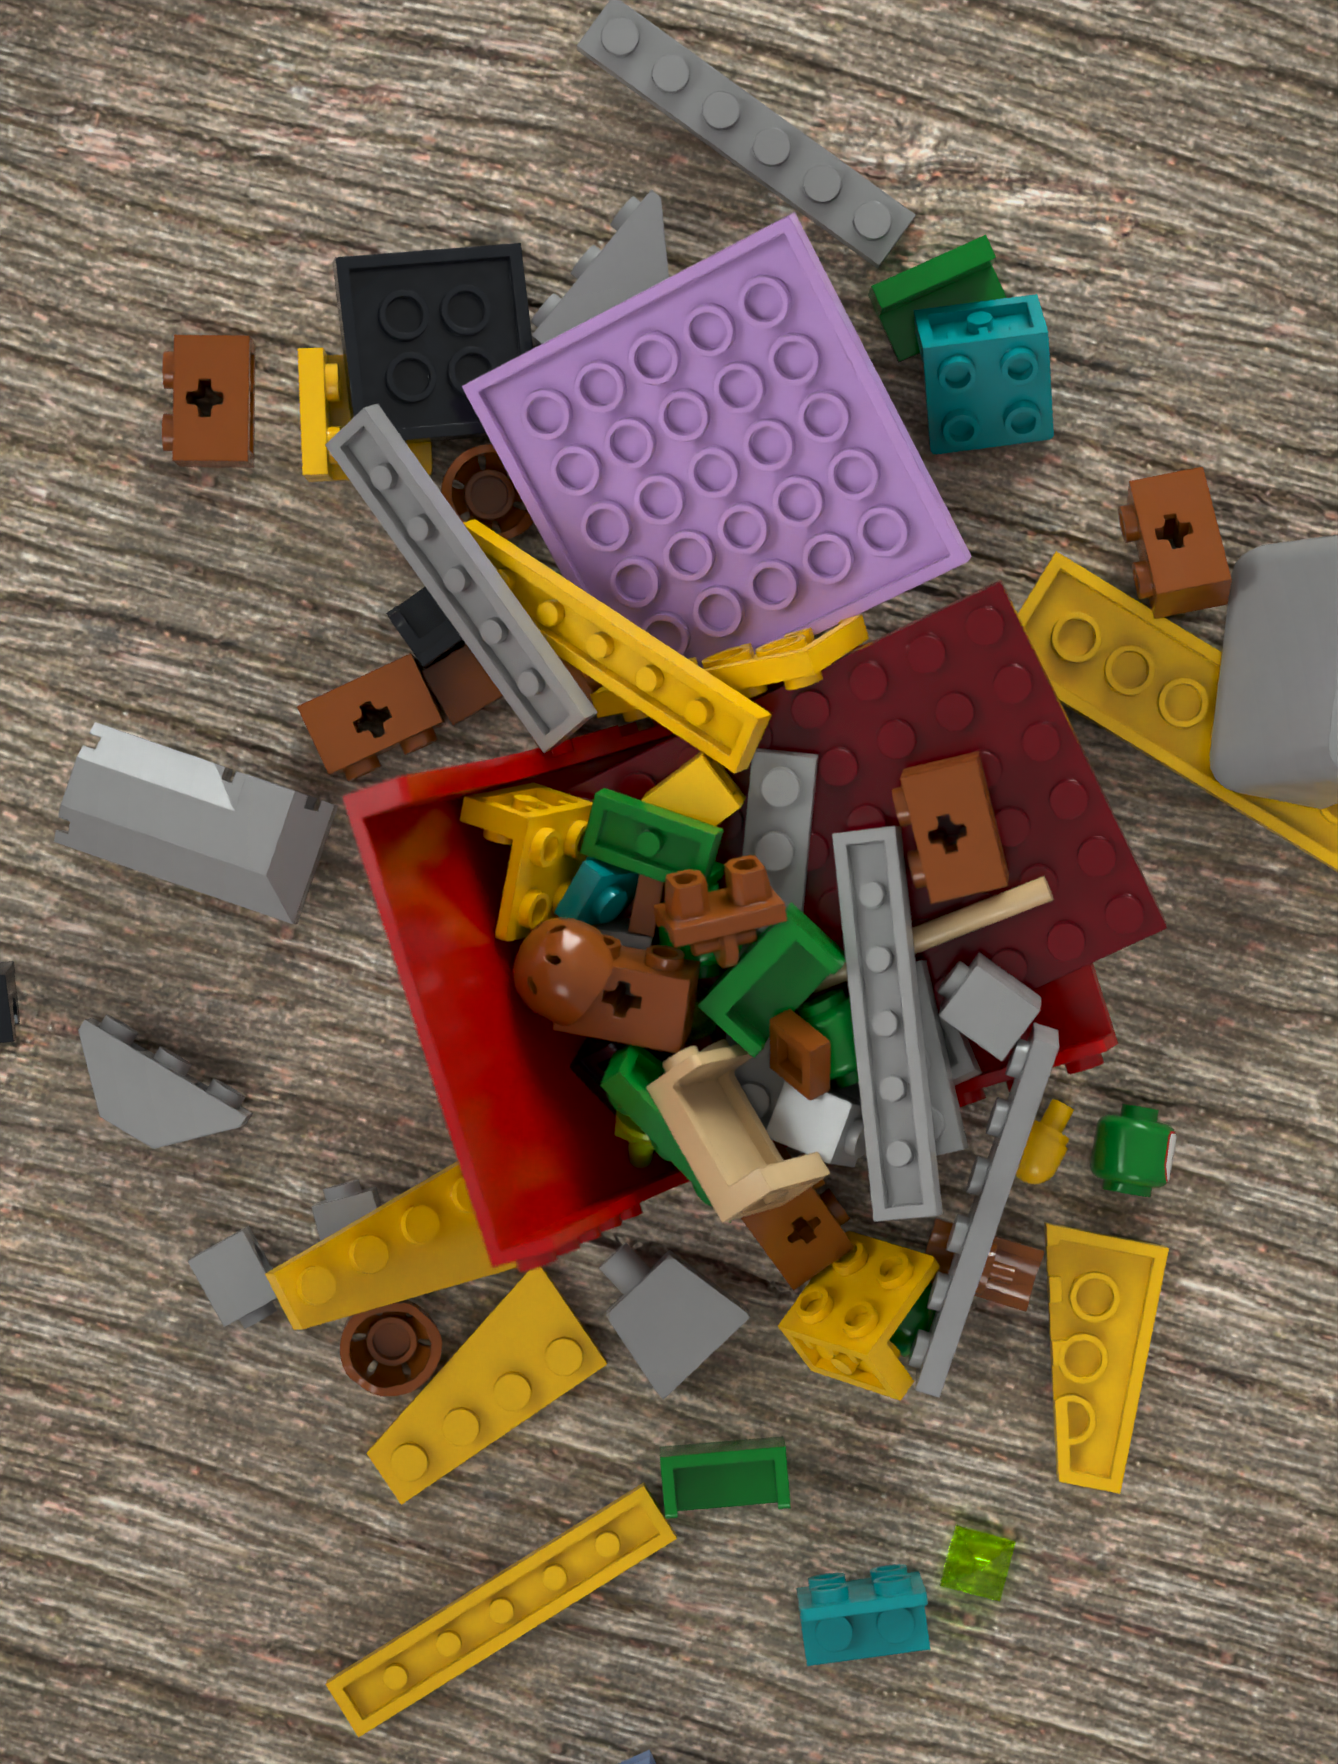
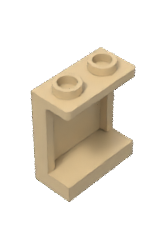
[646,1039,831,1223]

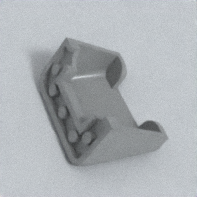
[1209,534,1338,809]

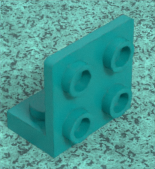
[913,294,1054,455]
[796,1564,930,1666]

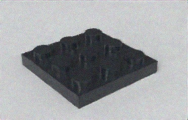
[332,243,533,444]

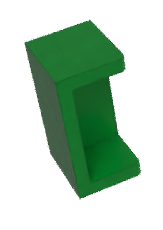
[698,902,846,1058]
[660,1436,791,1519]

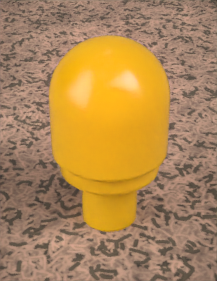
[1015,1099,1074,1184]

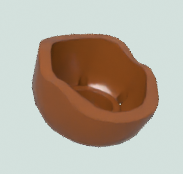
[440,444,534,540]
[513,918,613,1026]
[340,1300,442,1396]

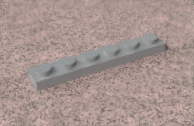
[577,0,916,269]
[325,404,598,753]
[726,748,819,1130]
[832,826,943,1222]
[907,1023,1059,1398]

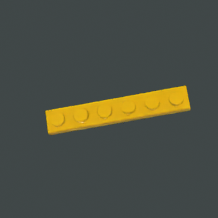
[463,519,772,774]
[325,1482,677,1738]

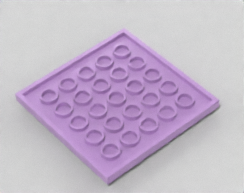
[462,212,972,668]

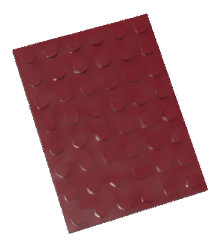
[560,580,1167,1052]

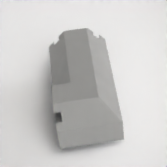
[54,722,338,924]

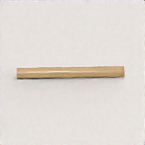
[813,876,1053,993]

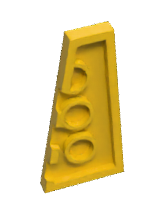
[366,1267,608,1505]

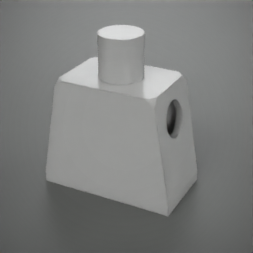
[599,1242,750,1400]

